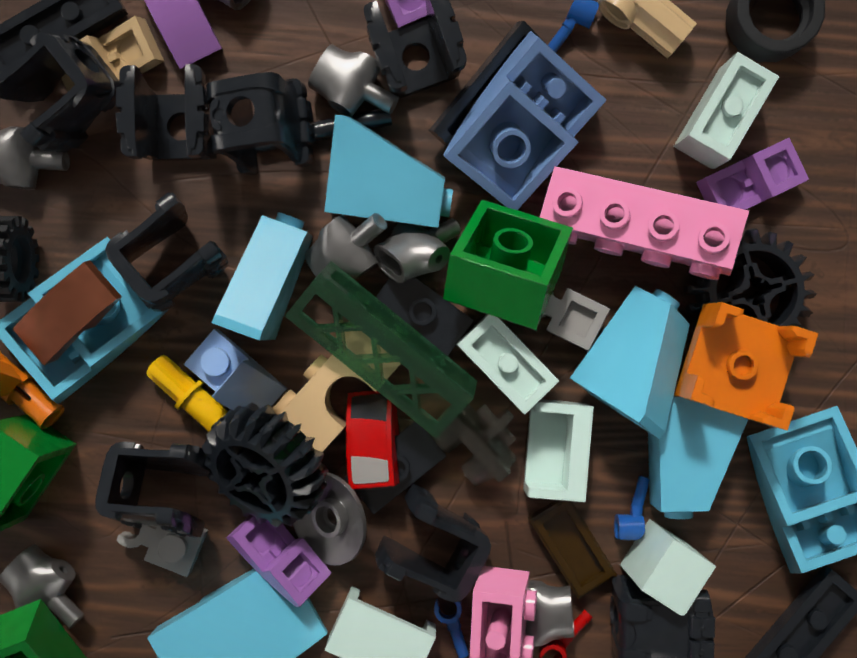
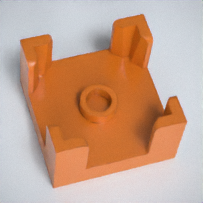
[674,302,819,431]

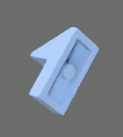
[184,329,287,410]

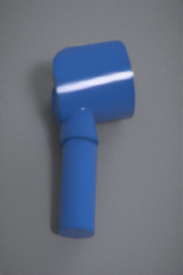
[548,0,599,53]
[614,476,650,540]
[434,599,469,658]

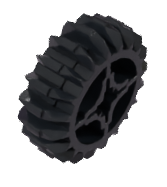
[683,228,817,328]
[202,402,329,528]

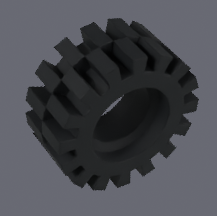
[0,216,39,302]

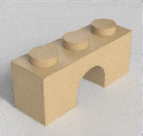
[273,318,408,452]

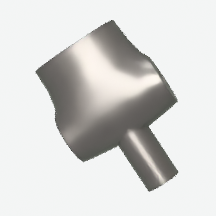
[308,44,399,117]
[0,126,70,190]
[305,213,387,289]
[373,218,461,283]
[0,544,84,629]
[526,580,574,647]

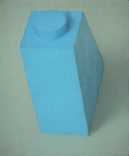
[324,114,453,228]
[212,212,313,341]
[570,286,690,440]
[648,395,748,519]

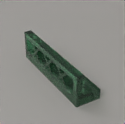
[285,261,477,438]

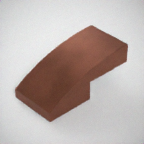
[13,260,122,366]

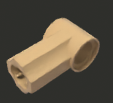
[597,0,697,59]

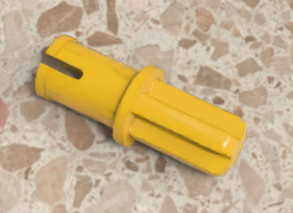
[146,355,228,432]

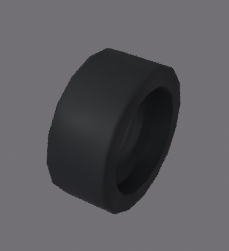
[726,0,825,62]

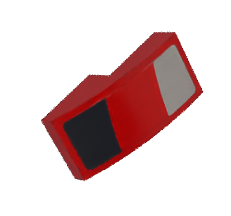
[346,388,399,489]

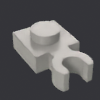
[542,288,610,351]
[117,524,208,577]

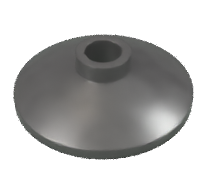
[293,473,367,566]

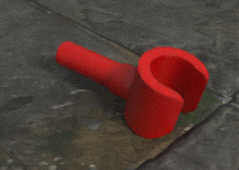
[539,609,593,658]

